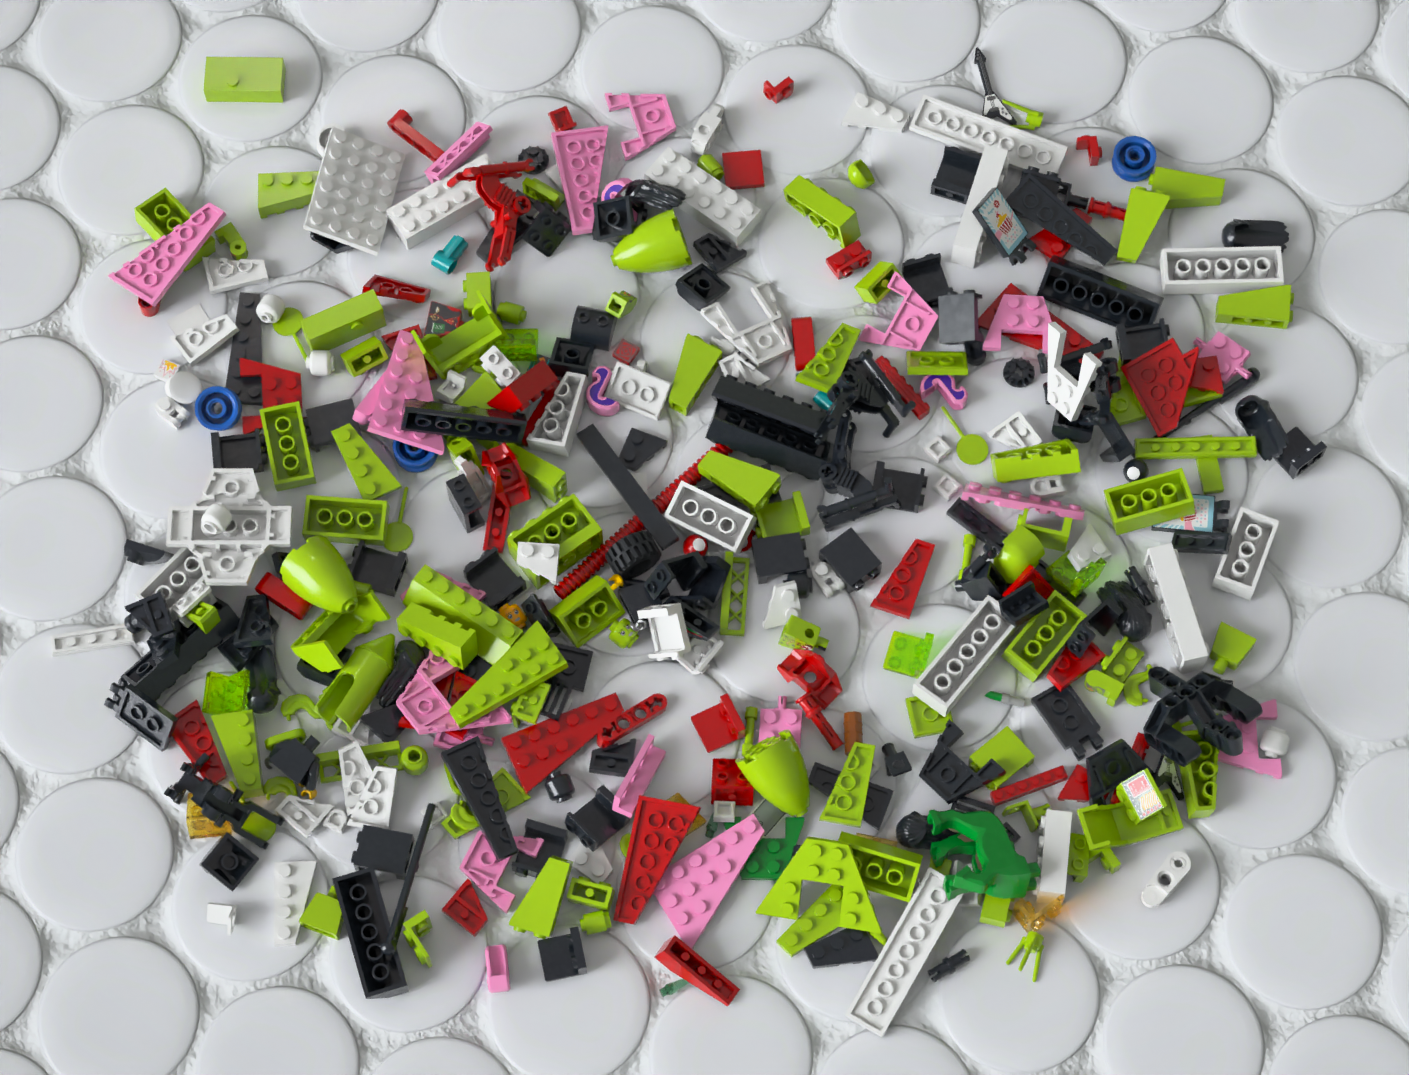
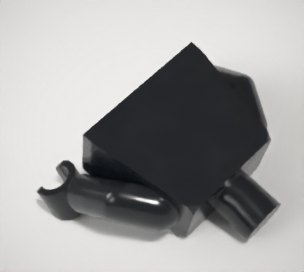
[955,543,1011,601]

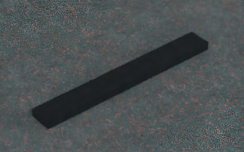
[576,424,679,551]
[946,497,1087,608]

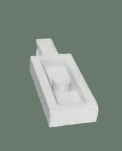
[454,456,492,504]

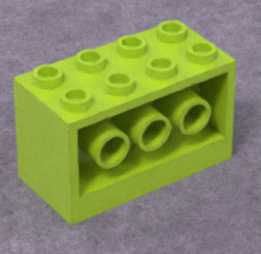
[507,493,603,590]

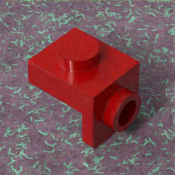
[763,76,794,104]
[548,105,577,132]
[1076,135,1102,166]

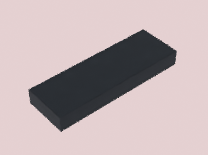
[1171,531,1233,554]

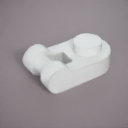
[155,397,191,430]
[1030,474,1068,498]
[811,562,845,598]

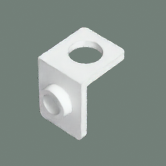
[207,902,237,935]

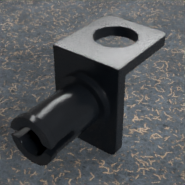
[1058,181,1089,210]
[881,743,912,777]

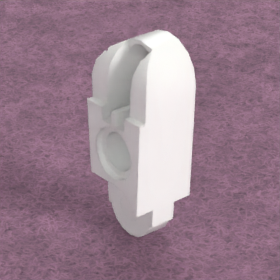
[691,104,724,156]
[1141,851,1191,908]

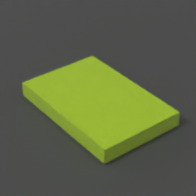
[906,351,968,375]

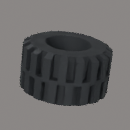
[605,531,662,579]

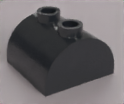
[570,305,617,351]

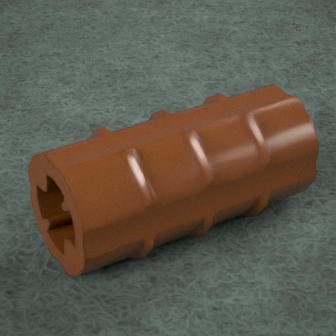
[843,711,863,756]

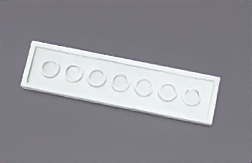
[909,95,1068,174]
[845,867,964,1037]

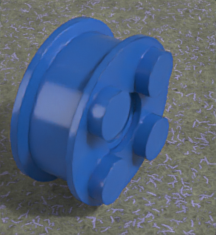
[1112,136,1156,182]
[195,386,242,431]
[393,440,438,473]

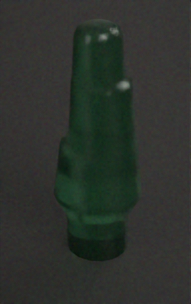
[705,812,718,838]
[659,979,689,997]

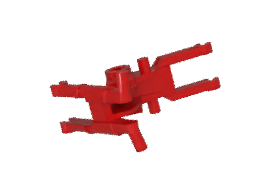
[447,158,535,272]

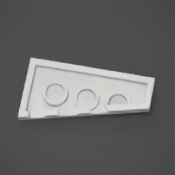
[274,861,318,947]

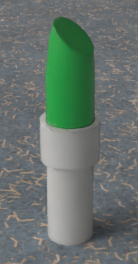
[985,691,1025,707]

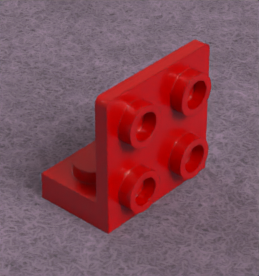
[691,693,746,753]
[711,758,754,806]

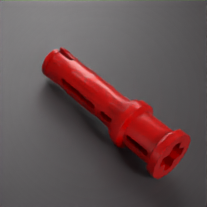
[1087,197,1126,221]
[795,691,844,751]

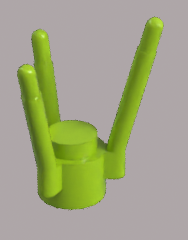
[1002,99,1044,131]
[1006,931,1044,982]

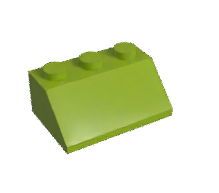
[549,575,626,648]

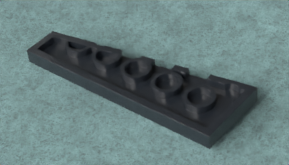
[1006,173,1118,266]

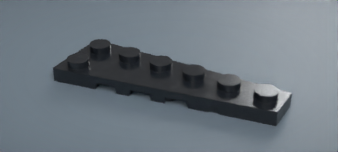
[225,292,263,406]
[441,736,518,862]

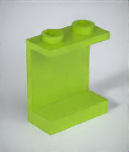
[750,490,810,539]
[1016,508,1073,552]
[968,726,1035,791]

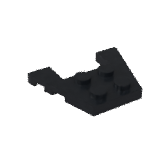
[919,719,1006,805]
[1086,739,1164,806]

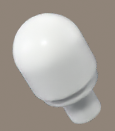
[709,337,737,357]

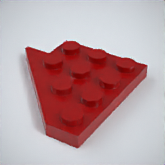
[1120,338,1200,438]

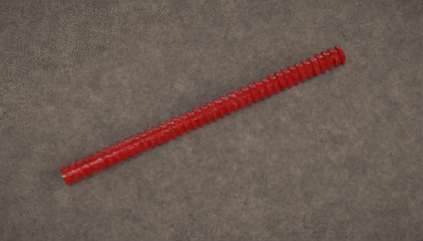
[553,443,733,600]

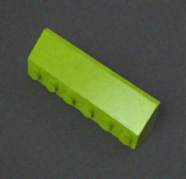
[402,564,524,666]

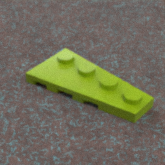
[795,323,861,393]
[331,423,402,500]
[819,742,876,828]
[441,767,531,840]

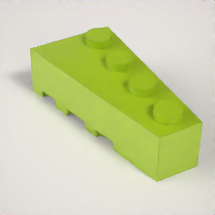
[258,171,319,219]
[783,175,861,248]
[990,438,1081,483]
[397,602,478,670]
[211,709,265,799]
[1179,730,1219,819]

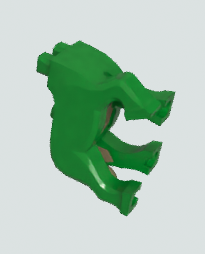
[927,809,1041,901]

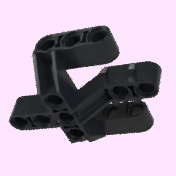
[1143,667,1263,767]

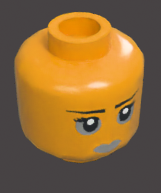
[498,603,527,629]

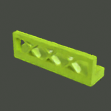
[720,551,750,636]
[316,740,404,784]

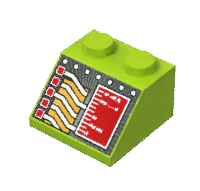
[1116,768,1167,825]

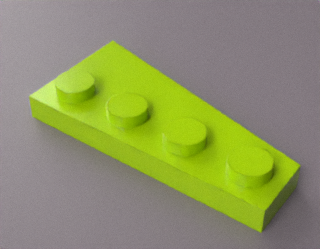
[776,884,843,957]

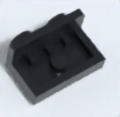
[999,581,1049,628]
[521,594,561,638]

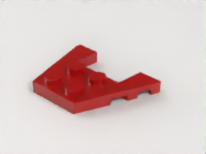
[239,358,303,434]

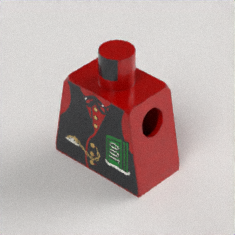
[424,301,466,338]

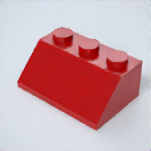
[487,360,558,414]

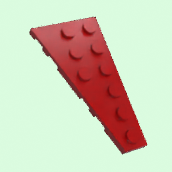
[978,283,1104,364]
[501,692,624,795]
[613,795,701,925]

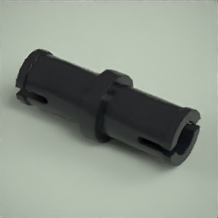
[1124,566,1156,606]
[927,949,970,982]

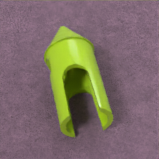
[314,633,395,732]

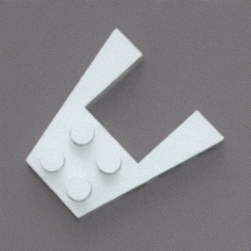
[700,280,792,367]
[1047,322,1102,421]

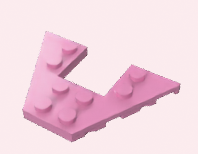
[396,650,512,735]

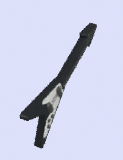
[974,47,1017,125]
[1153,754,1184,801]

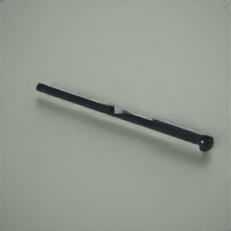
[1131,367,1260,459]
[380,803,436,955]

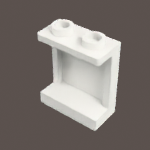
[637,603,691,661]

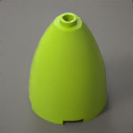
[610,209,693,273]
[280,536,358,614]
[735,729,810,817]

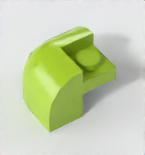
[993,525,1045,584]

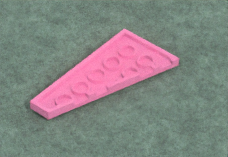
[551,125,608,235]
[108,202,226,307]
[961,481,1085,521]

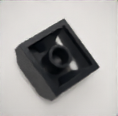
[593,195,638,242]
[675,263,731,311]
[549,337,595,377]
[1051,405,1097,444]
[124,539,174,566]
[297,647,352,686]
[199,832,259,892]

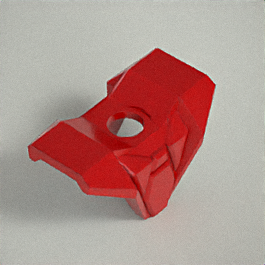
[481,442,531,508]
[777,649,843,710]

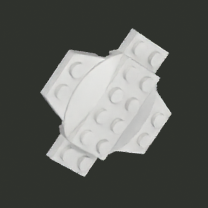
[166,468,293,586]

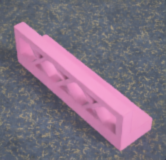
[424,122,493,184]
[612,734,666,818]

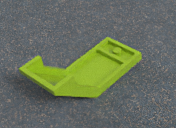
[1077,788,1184,851]

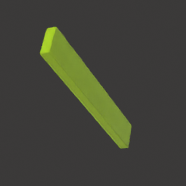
[1134,436,1257,460]

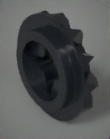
[518,146,549,175]
[1003,357,1035,388]

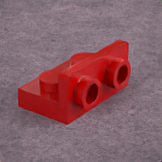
[826,240,872,280]

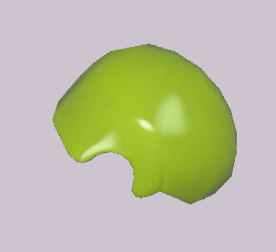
[848,159,875,189]

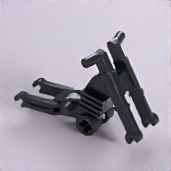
[1037,337,1122,424]
[813,349,916,444]
[817,410,902,532]
[164,752,285,850]

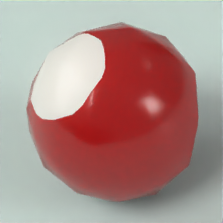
[683,534,708,556]

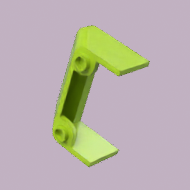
[411,290,510,380]
[290,591,391,673]

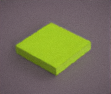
[905,696,953,739]

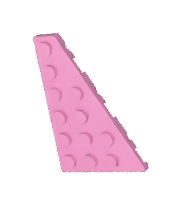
[367,330,445,455]
[654,813,765,949]

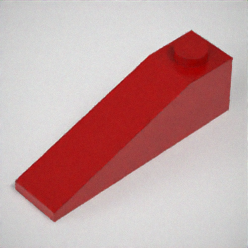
[483,471,512,554]
[654,935,740,1006]

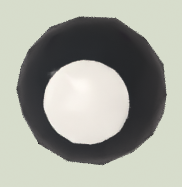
[1123,458,1149,482]

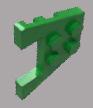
[723,817,804,880]

